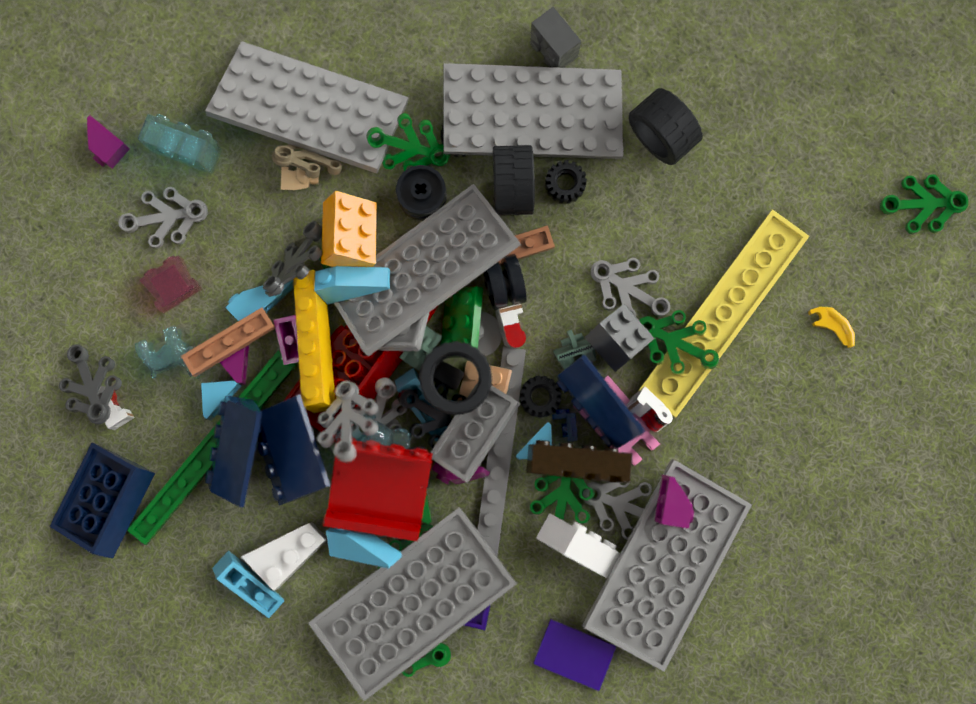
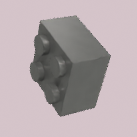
[530,7,581,68]
[585,304,655,372]

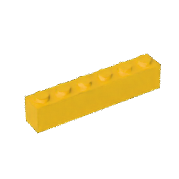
[293,270,335,413]

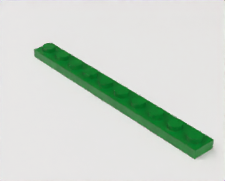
[127,350,297,545]

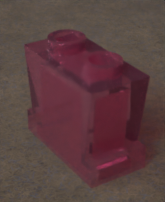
[139,255,202,314]

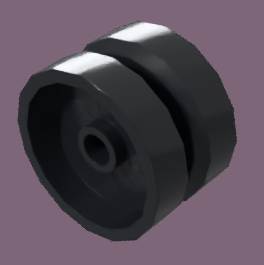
[396,165,447,221]
[483,254,527,310]

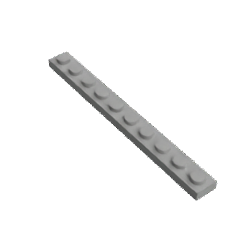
[477,347,526,556]

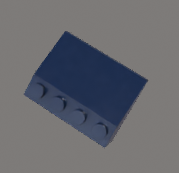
[556,354,646,449]
[205,395,262,508]
[257,395,330,506]
[49,443,155,559]

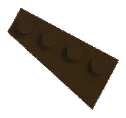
[526,440,633,483]

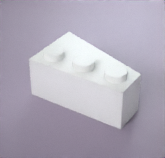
[536,513,621,578]
[241,523,327,591]

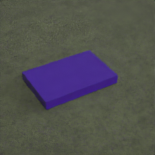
[533,619,616,691]

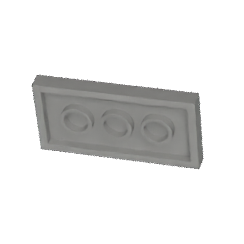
[430,382,520,483]

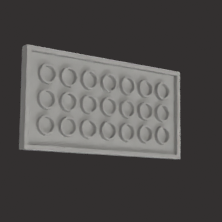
[205,41,409,173]
[443,63,623,159]
[334,184,521,356]
[582,459,752,671]
[308,507,517,701]

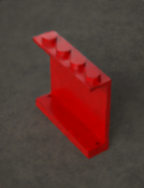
[323,437,433,541]

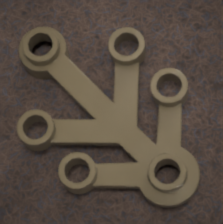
[272,144,342,178]

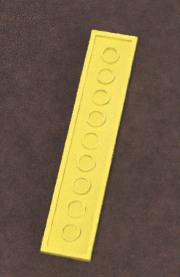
[638,209,809,418]

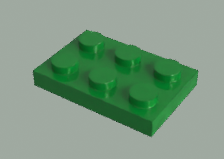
[440,286,483,358]

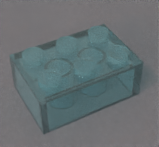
[137,114,222,174]

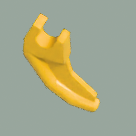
[808,307,855,348]

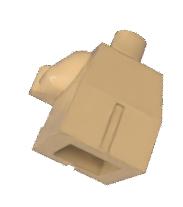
[281,162,319,190]

